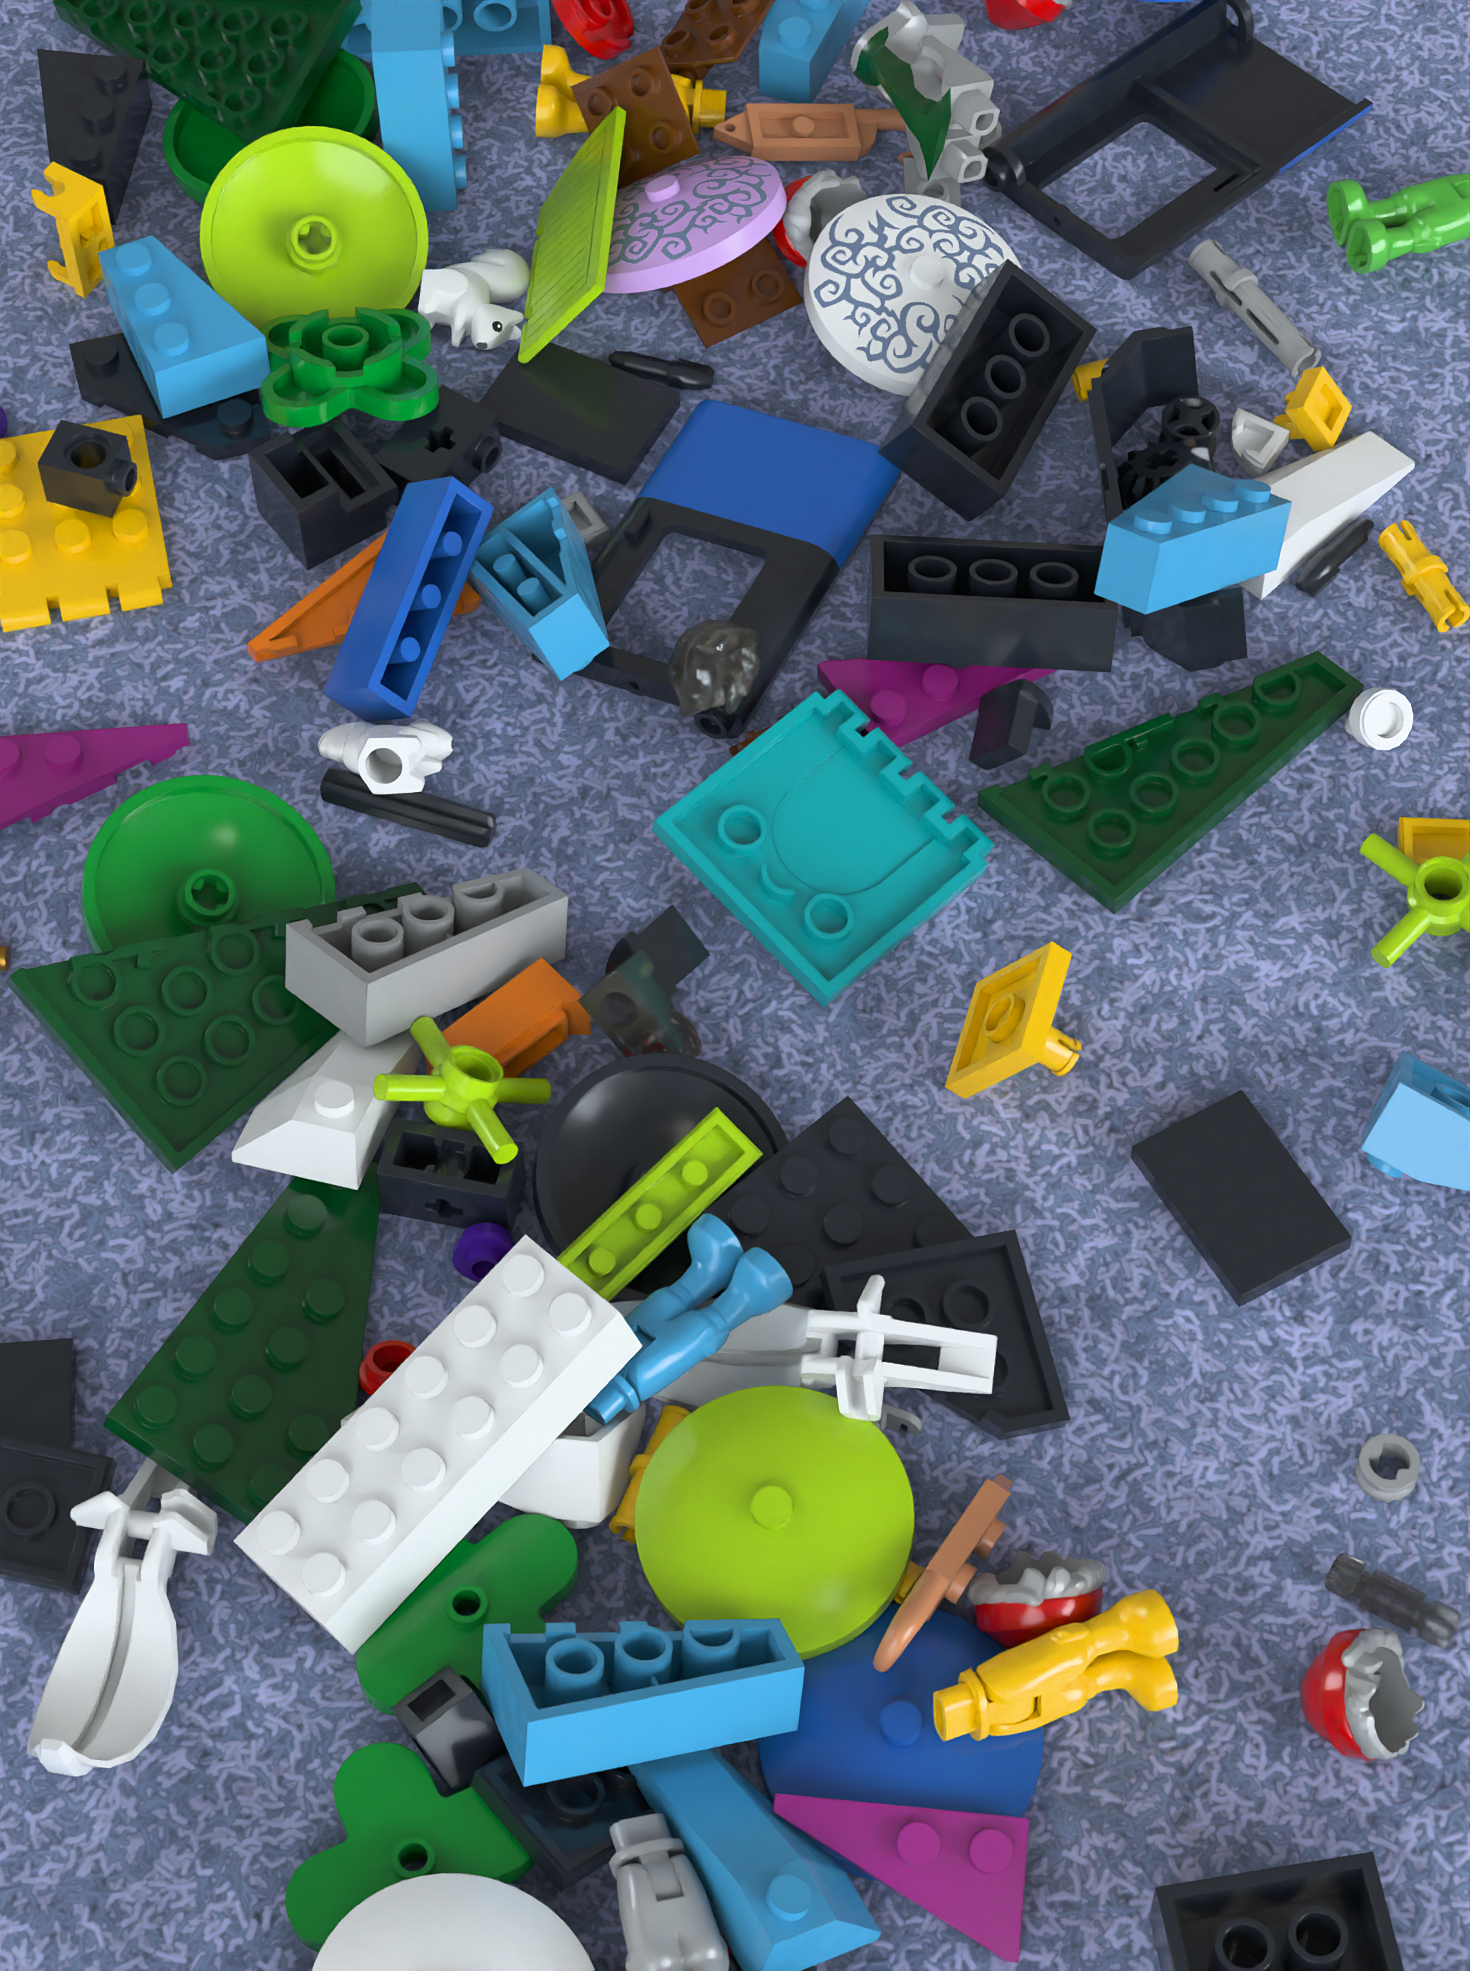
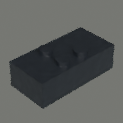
[878,259,1097,522]
[867,534,1118,672]

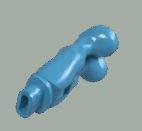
[582,1213,793,1425]

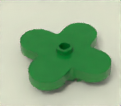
[259,307,439,428]
[356,1514,579,1717]
[285,1742,535,1953]

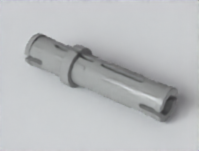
[1188,239,1322,377]

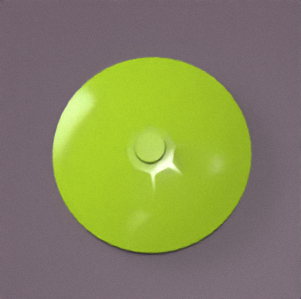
[200,126,429,330]
[634,1385,915,1660]

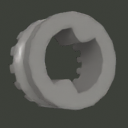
[1355,1433,1421,1503]

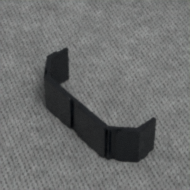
[1087,326,1248,672]

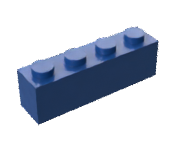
[322,476,495,722]

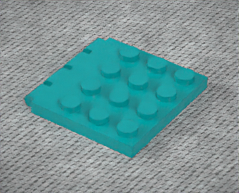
[652,689,995,1008]

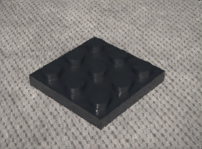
[700,1096,974,1358]

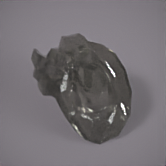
[669,620,760,717]

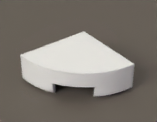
[1230,408,1290,478]

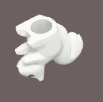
[418,249,530,350]
[318,718,454,794]

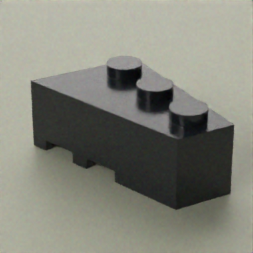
[37,49,153,225]

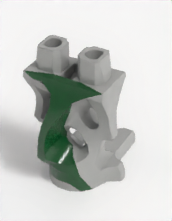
[850,0,1000,183]

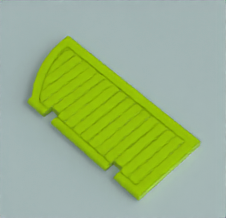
[518,105,626,363]

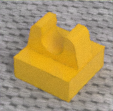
[1274,366,1352,452]

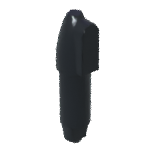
[608,350,715,390]
[1295,518,1374,598]

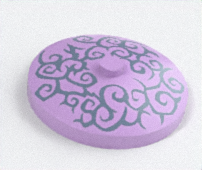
[603,156,787,294]

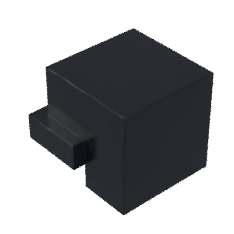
[247,416,399,571]

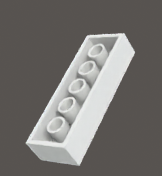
[234,1234,642,1655]

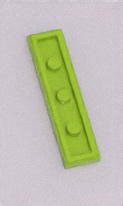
[556,1107,763,1303]

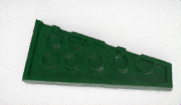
[977,651,1364,914]

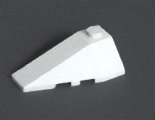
[1238,431,1415,600]
[232,1014,442,1190]
[341,1402,646,1529]

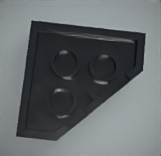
[69,333,271,461]
[819,1229,1070,1440]

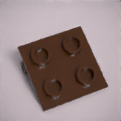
[660,0,775,89]
[571,46,701,190]
[659,236,803,349]

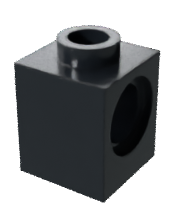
[37,420,137,518]
[390,1664,508,1794]

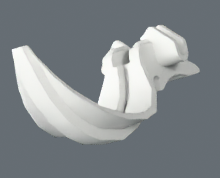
[610,1275,998,1421]
[27,1457,218,1776]

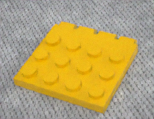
[0,414,173,633]

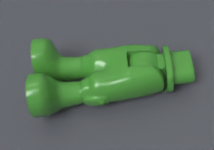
[1326,173,1470,274]

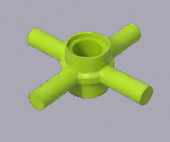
[1359,833,1470,968]
[373,1016,551,1164]

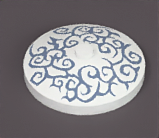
[804,194,1022,397]

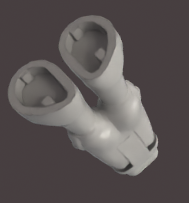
[609,1814,729,1971]

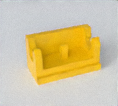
[31,162,115,298]

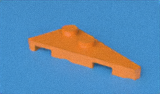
[247,529,481,663]

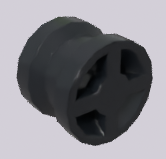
[1159,395,1220,458]

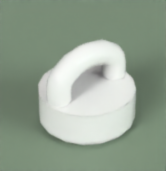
[1345,687,1413,750]

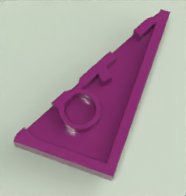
[0,723,190,830]

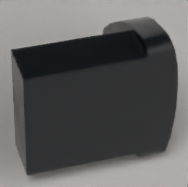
[968,679,1054,770]
[604,904,710,1005]

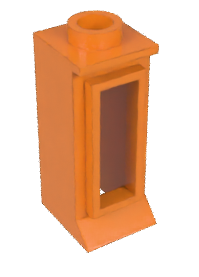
[424,957,591,1078]

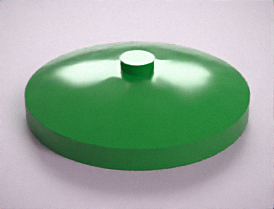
[162,48,380,205]
[80,775,336,954]

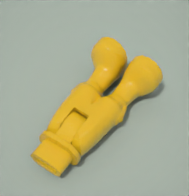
[536,44,727,138]
[933,1589,1179,1741]

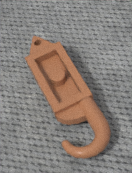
[712,103,914,164]
[873,1473,1013,1672]

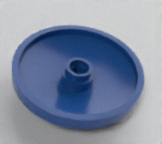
[758,1605,1043,1881]

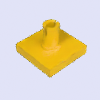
[945,941,1082,1099]

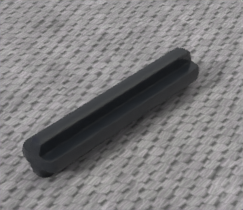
[320,767,497,848]

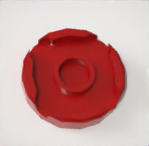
[552,0,634,61]

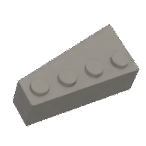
[285,867,568,1048]

